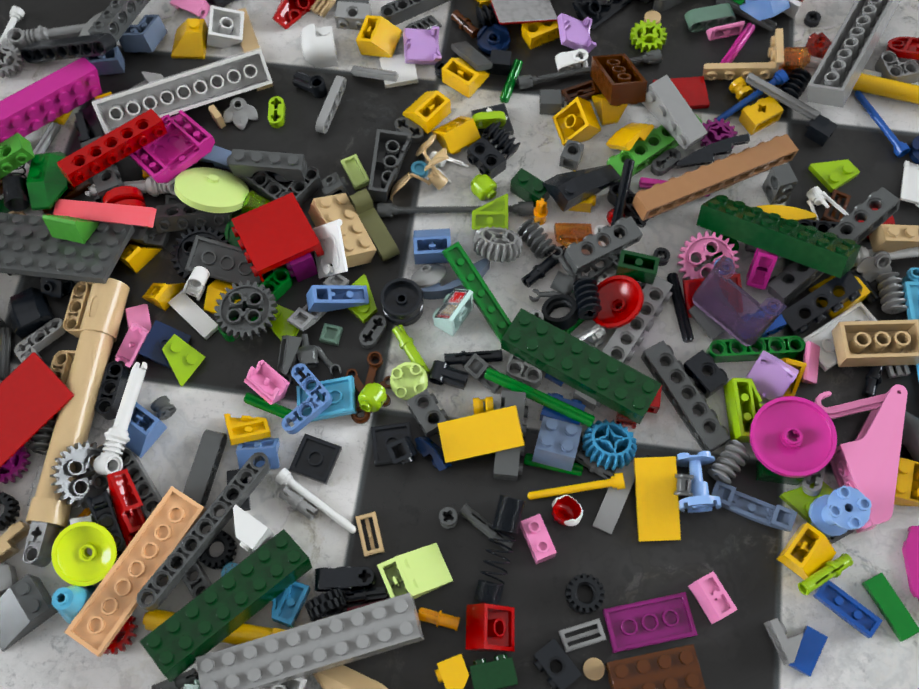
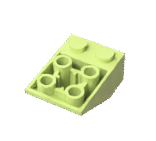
[377,543,453,599]

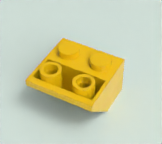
[356,15,402,58]
[441,57,489,98]
[402,90,451,134]
[894,457,919,506]
[777,522,836,580]

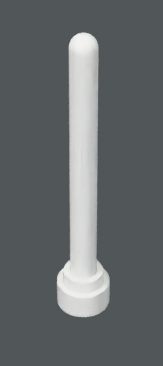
[0,6,25,46]
[275,468,357,534]

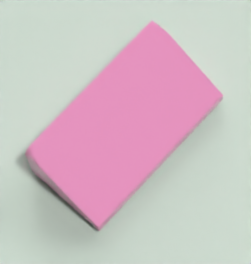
[706,21,745,41]
[125,304,152,330]
[801,341,820,384]

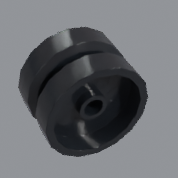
[380,278,423,326]

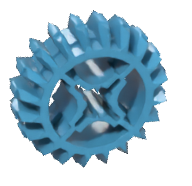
[582,419,637,471]

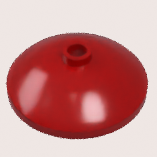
[593,275,644,328]

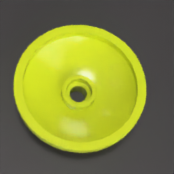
[51,521,117,586]

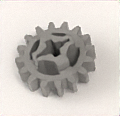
[0,43,24,78]

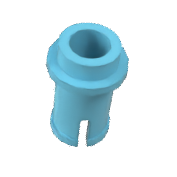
[901,267,919,284]

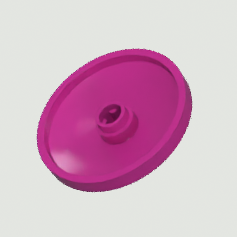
[749,396,837,478]

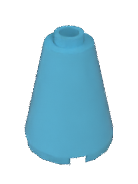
[52,585,97,624]

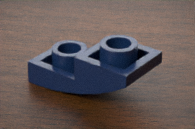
[414,436,453,471]

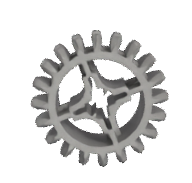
[472,226,523,263]

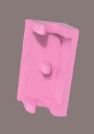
[170,0,210,19]
[115,322,150,368]
[244,360,290,405]
[688,571,738,624]

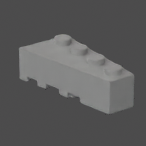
[641,75,708,150]

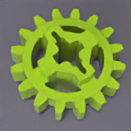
[630,19,667,52]

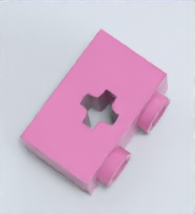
[520,514,557,564]

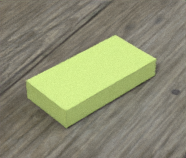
[340,154,370,191]

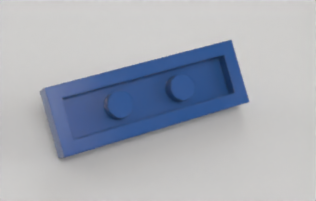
[813,580,883,638]

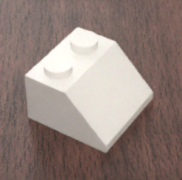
[207,5,244,48]
[233,504,275,554]

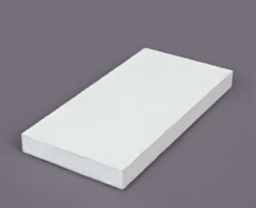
[803,301,878,372]

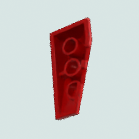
[272,0,316,29]

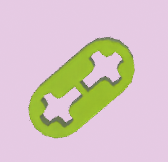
[268,96,286,128]
[472,111,506,129]

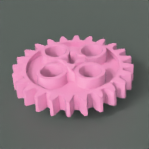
[677,231,740,280]

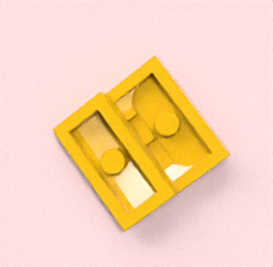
[606,123,654,151]

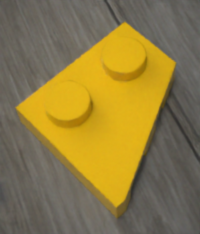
[224,414,271,445]

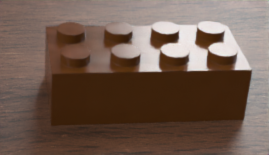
[590,53,647,106]
[605,644,706,689]

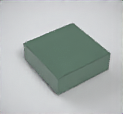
[319,323,343,346]

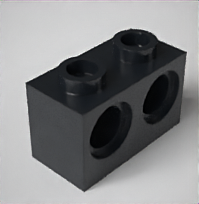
[467,136,507,179]

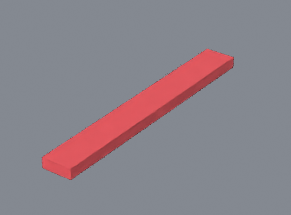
[53,199,157,228]

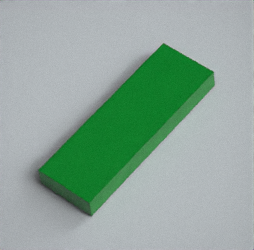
[862,572,919,642]

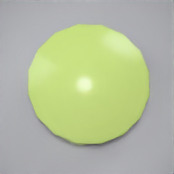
[390,362,428,400]

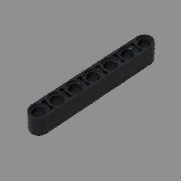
[20,33,116,63]

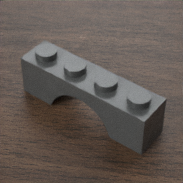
[229,149,307,182]

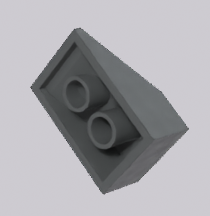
[0,574,58,652]

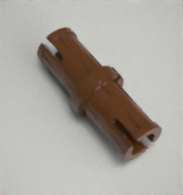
[451,10,479,38]

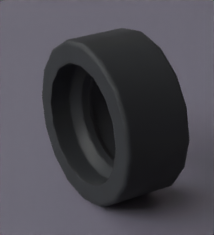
[542,294,579,330]

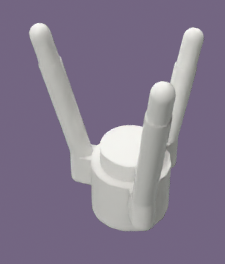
[429,150,470,184]
[806,186,849,220]
[574,324,606,349]

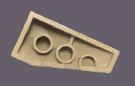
[313,665,388,689]

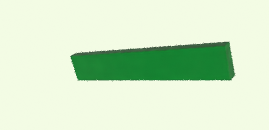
[442,242,511,343]

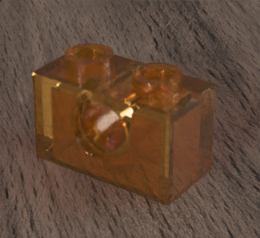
[782,47,810,72]

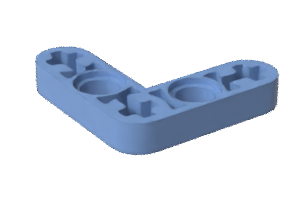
[282,363,333,434]

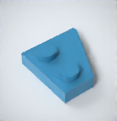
[272,581,311,628]

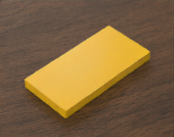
[437,405,525,463]
[634,456,681,542]

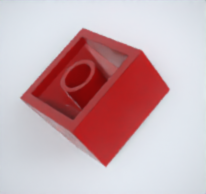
[466,603,514,652]

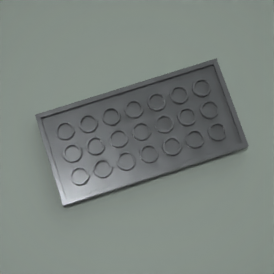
[0,212,135,284]

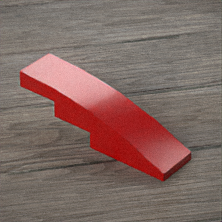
[107,469,146,546]

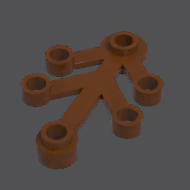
[346,351,392,424]

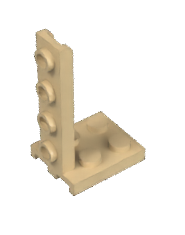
[703,28,784,80]

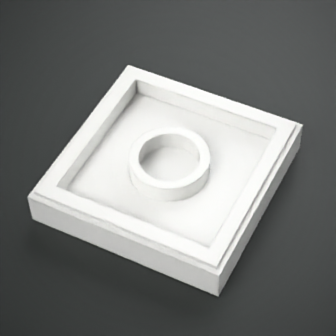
[379,53,419,89]

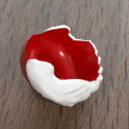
[552,495,583,526]

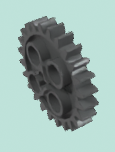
[214,280,278,340]
[50,441,109,508]

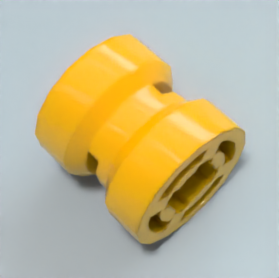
[729,77,753,102]
[473,396,494,415]

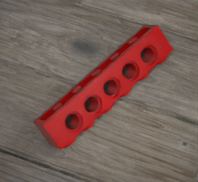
[56,109,167,187]

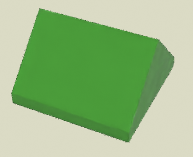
[42,214,99,244]

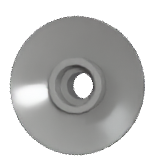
[411,264,447,288]

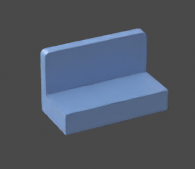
[236,438,280,469]

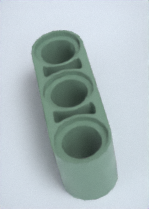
[684,3,736,32]

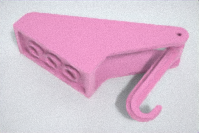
[814,384,908,533]

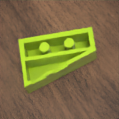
[723,378,762,443]

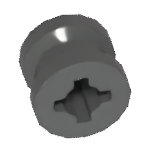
[151,396,176,420]

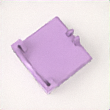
[557,13,597,53]
[403,26,442,65]
[746,350,799,401]

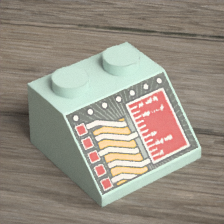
[433,289,473,336]

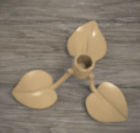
[390,134,449,201]

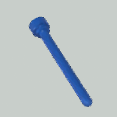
[716,69,789,121]
[854,90,911,158]

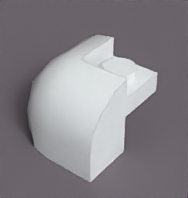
[301,23,338,68]

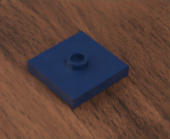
[138,320,191,369]

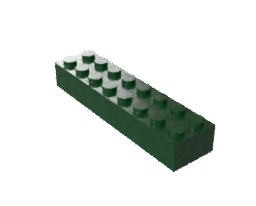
[696,195,861,279]
[501,308,662,425]
[139,529,312,682]

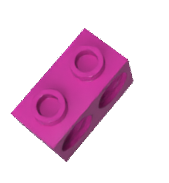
[746,248,778,290]

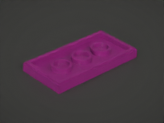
[602,592,698,653]

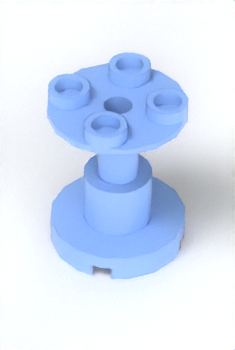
[676,451,722,513]
[808,486,872,537]

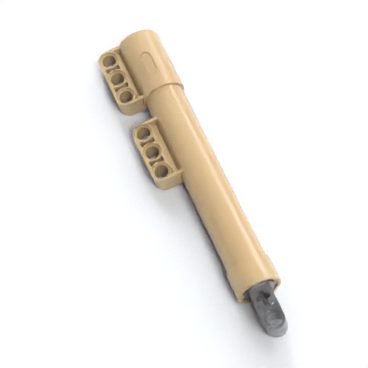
[22,278,130,567]

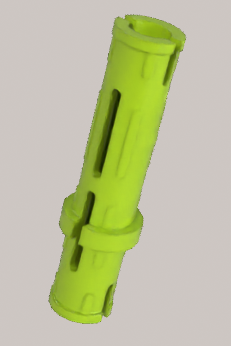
[392,324,430,375]
[798,553,853,595]

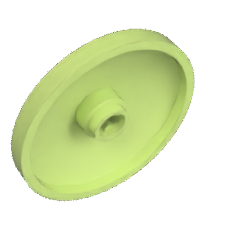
[174,167,249,213]

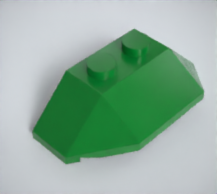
[26,152,69,210]

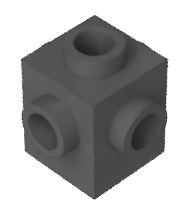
[321,172,350,197]

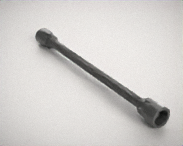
[517,49,662,90]
[377,201,533,218]

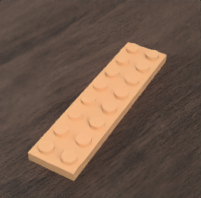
[64,486,206,657]

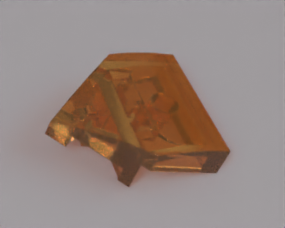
[554,223,592,247]

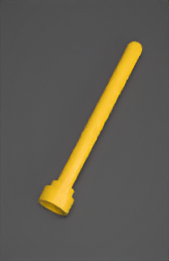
[527,472,626,500]

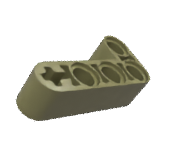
[349,188,400,262]

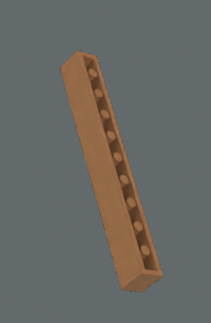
[632,134,799,221]

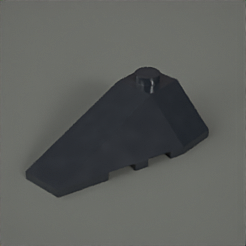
[542,164,621,212]

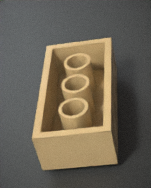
[308,193,377,268]
[832,319,919,367]

